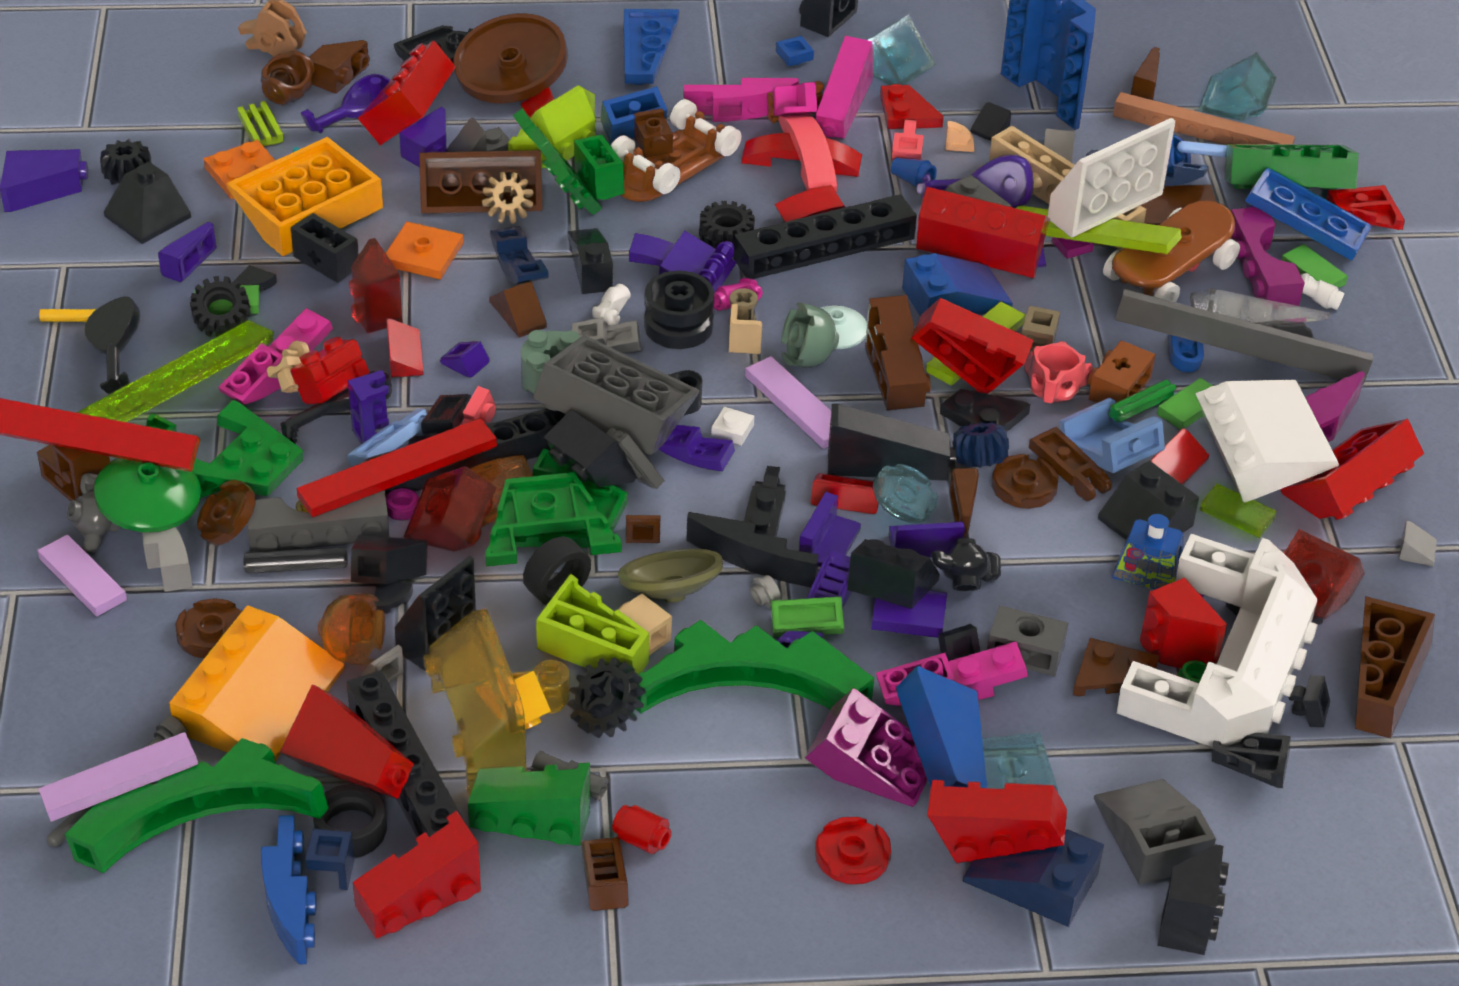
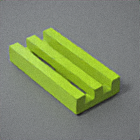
[237,101,284,147]

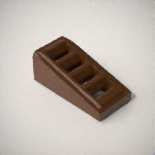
[1131,47,1160,100]
[949,468,979,538]
[581,837,628,911]

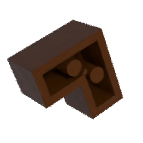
[37,445,110,502]

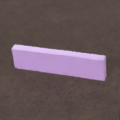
[745,356,831,449]
[38,732,198,822]

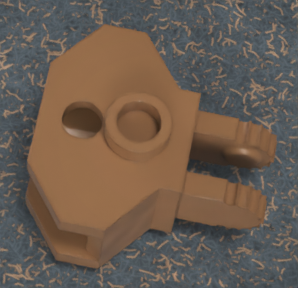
[238,0,307,56]

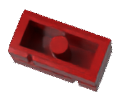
[290,337,370,404]

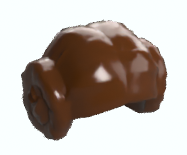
[261,50,316,105]

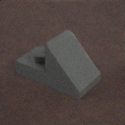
[447,118,510,152]

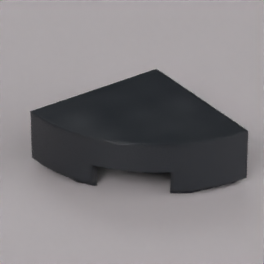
[232,265,277,290]
[372,582,413,615]

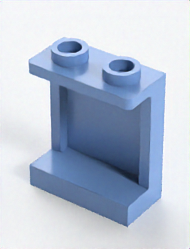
[1060,398,1165,473]

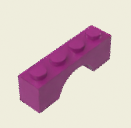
[1231,207,1305,310]

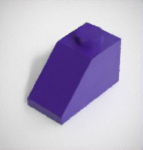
[399,107,447,168]

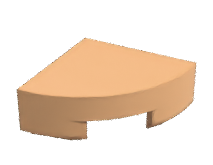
[945,121,974,152]

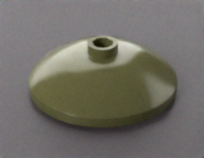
[618,549,723,603]

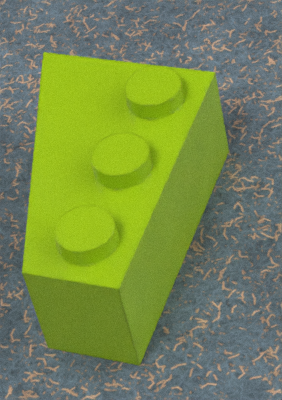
[536,574,649,674]

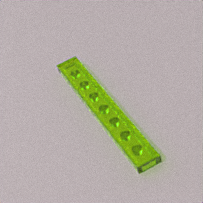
[77,320,274,422]

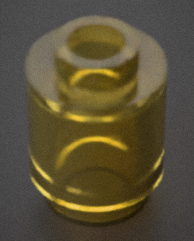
[533,660,570,713]

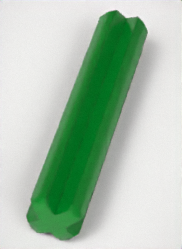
[1108,379,1176,423]

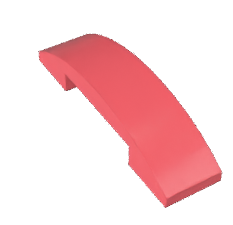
[778,114,837,191]

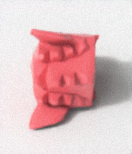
[1024,341,1093,404]

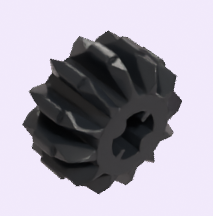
[100,139,152,185]

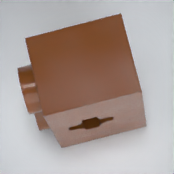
[1088,340,1156,403]

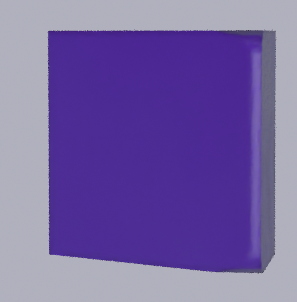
[440,341,490,377]

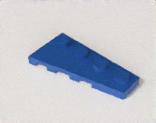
[624,9,679,85]

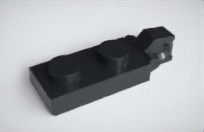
[744,465,786,537]

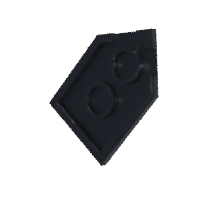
[394,25,473,64]

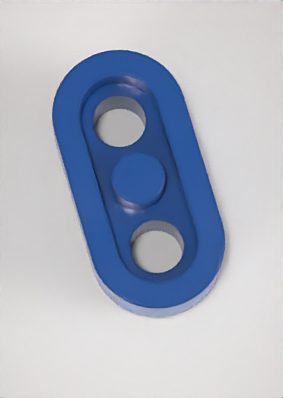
[1168,335,1204,372]

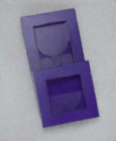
[629,233,675,275]
[658,425,735,472]

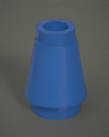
[891,157,937,188]

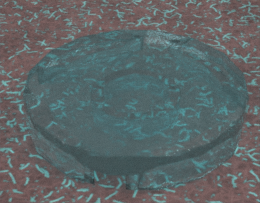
[873,464,938,523]

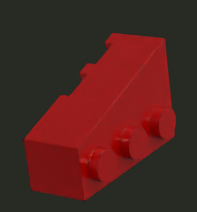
[353,811,481,939]

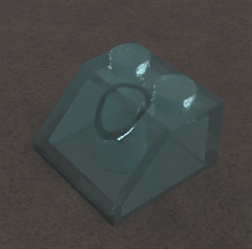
[866,15,936,85]
[1199,52,1276,121]

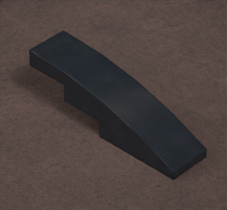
[686,512,819,588]

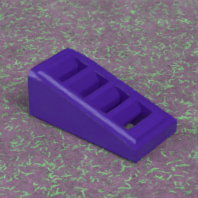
[158,222,217,282]
[806,551,852,609]

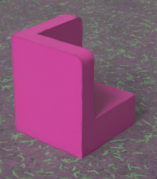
[773,82,817,116]

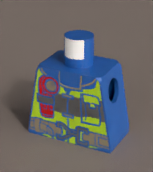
[1112,514,1184,589]

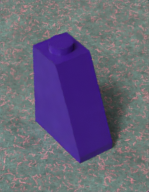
[0,149,88,212]

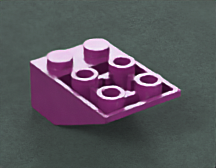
[805,688,928,807]

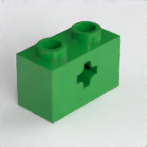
[574,134,624,200]

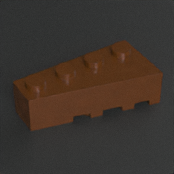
[1355,596,1435,739]

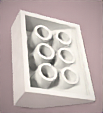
[1047,118,1175,238]
[1195,380,1339,503]

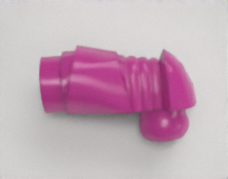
[713,278,763,311]

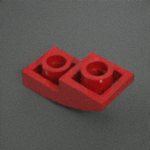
[775,185,845,222]

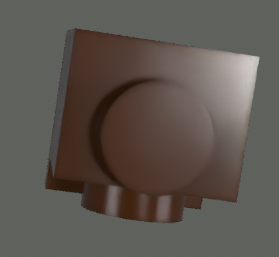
[634,108,673,158]

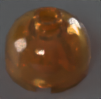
[318,593,385,666]

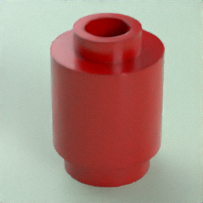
[612,805,672,854]

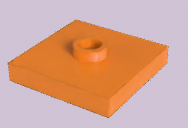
[383,221,464,280]

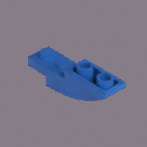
[261,815,317,964]

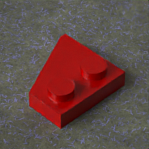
[880,84,944,129]
[1326,185,1405,230]

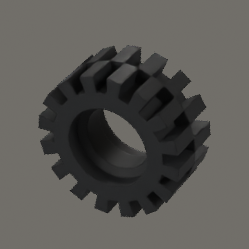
[699,201,755,249]
[190,276,251,339]

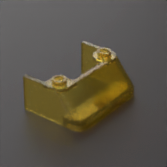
[424,608,527,796]

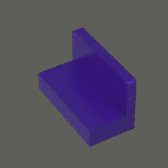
[799,492,861,567]
[888,522,965,558]

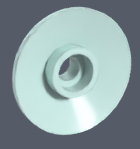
[821,305,867,349]

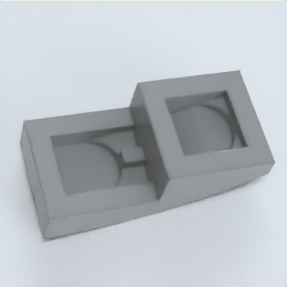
[572,317,641,353]

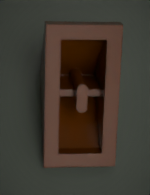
[489,281,547,338]

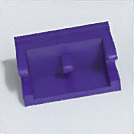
[348,370,389,444]

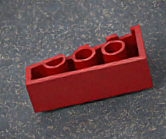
[357,40,456,146]

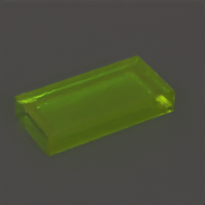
[1200,483,1277,538]

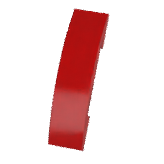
[742,133,862,177]

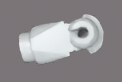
[1301,273,1345,310]
[592,283,631,326]

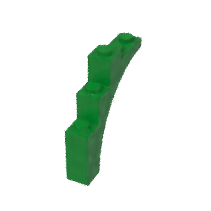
[635,620,874,714]
[64,738,329,873]

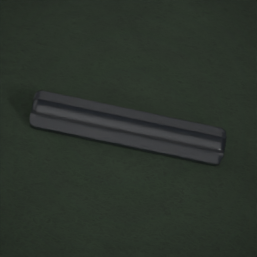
[243,547,348,573]

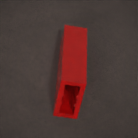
[280,684,414,799]

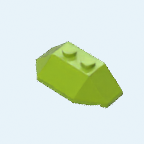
[508,85,596,168]

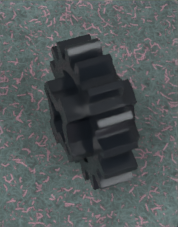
[567,658,646,738]

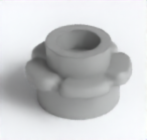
[750,575,781,609]

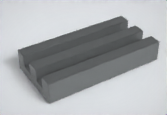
[606,427,665,489]

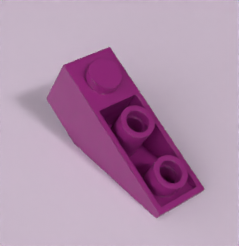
[1305,371,1365,442]

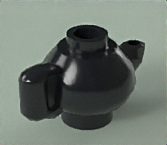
[931,538,1001,591]

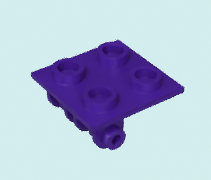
[659,230,737,292]

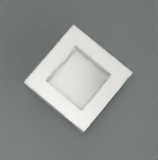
[711,407,754,446]

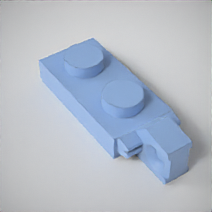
[347,408,427,467]

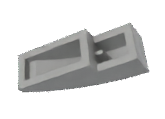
[142,527,193,592]

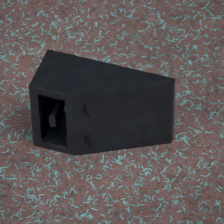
[394,556,477,673]

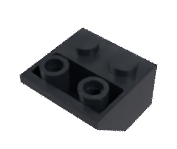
[1158,844,1229,955]

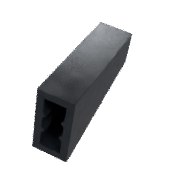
[828,404,956,481]

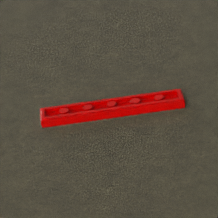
[0,398,201,472]
[296,418,497,518]

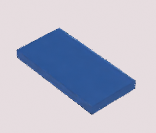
[1245,167,1372,261]

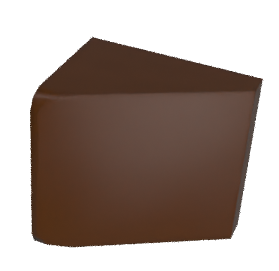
[626,515,661,543]

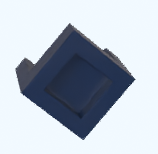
[305,829,354,890]

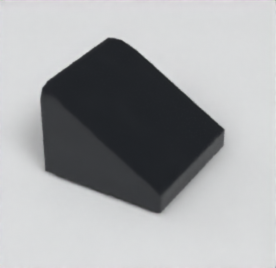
[970,102,1012,141]

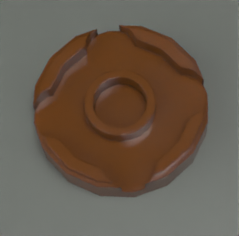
[991,454,1059,509]
[197,479,255,546]
[175,598,243,658]

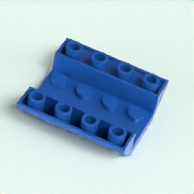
[1000,0,1096,130]

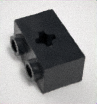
[290,213,360,283]

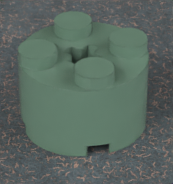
[521,330,580,394]

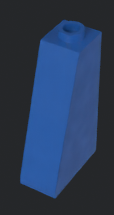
[896,666,987,788]

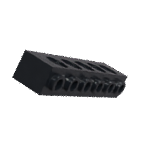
[733,194,917,279]
[347,670,466,837]

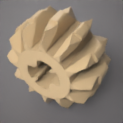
[482,172,534,224]

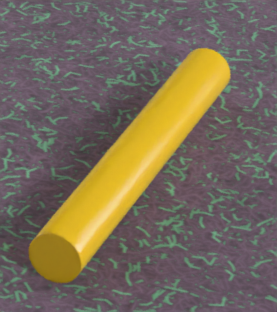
[39,309,96,322]

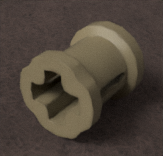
[729,288,758,324]

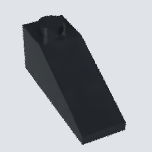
[567,228,613,294]

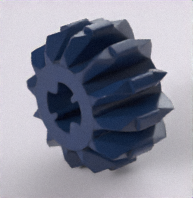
[952,422,1009,468]

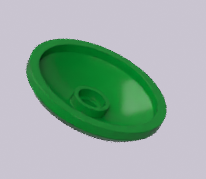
[94,458,201,532]

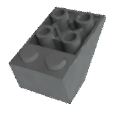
[1094,779,1216,884]

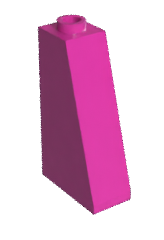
[816,36,873,139]

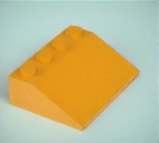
[226,137,383,256]
[169,605,345,762]

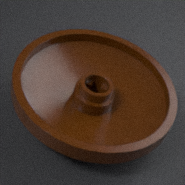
[454,13,568,104]

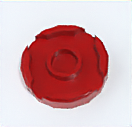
[815,817,892,884]

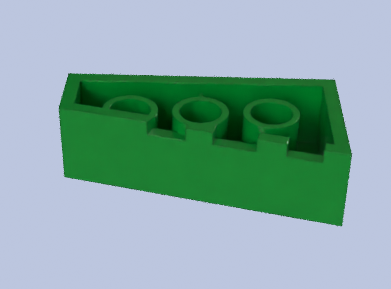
[1225,144,1359,189]

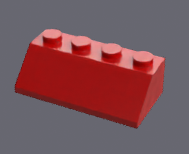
[916,186,1050,278]
[1280,418,1425,520]

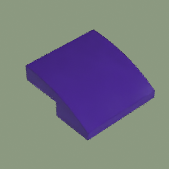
[871,590,947,638]

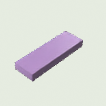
[38,534,127,617]

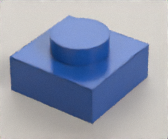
[776,36,814,66]

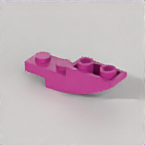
[683,78,799,122]
[218,308,333,405]
[876,642,1028,706]

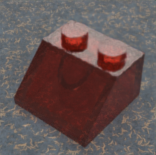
[349,238,403,334]
[403,466,497,552]
[1284,529,1365,619]

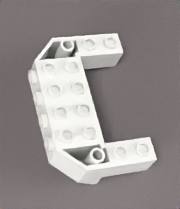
[1116,534,1318,747]

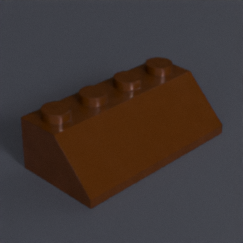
[419,150,542,214]

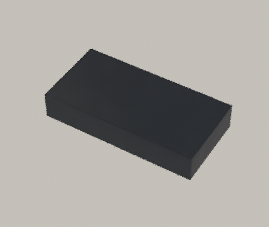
[421,394,471,434]

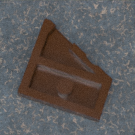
[1073,638,1160,696]

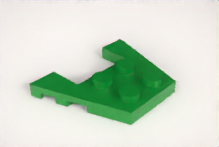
[513,108,602,215]
[192,400,303,497]
[514,449,628,548]
[485,472,622,567]

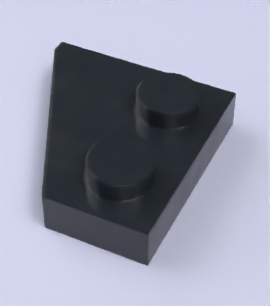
[940,389,1031,432]
[1212,733,1291,788]

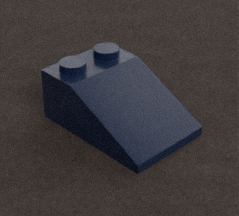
[963,829,1104,927]

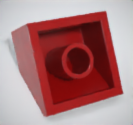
[1140,578,1227,669]

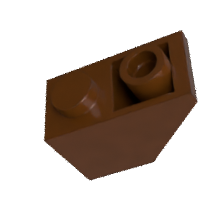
[309,40,370,94]

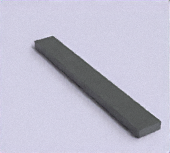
[1115,289,1373,384]

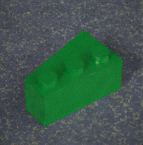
[468,762,590,846]

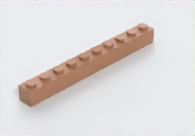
[1113,92,1295,145]

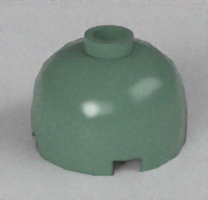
[781,302,839,368]

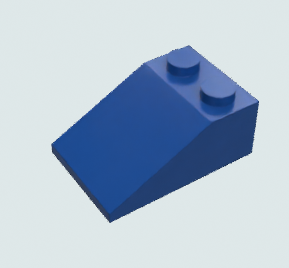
[902,253,1013,317]

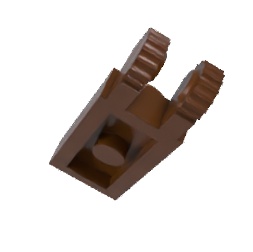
[1028,427,1112,501]

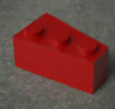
[911,298,1034,394]
[927,780,1067,863]

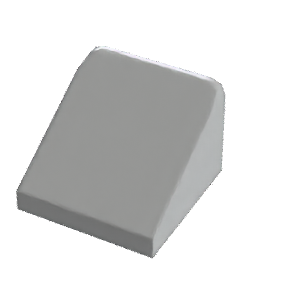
[1399,520,1437,566]
[360,644,404,683]

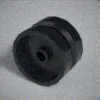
[644,270,715,349]

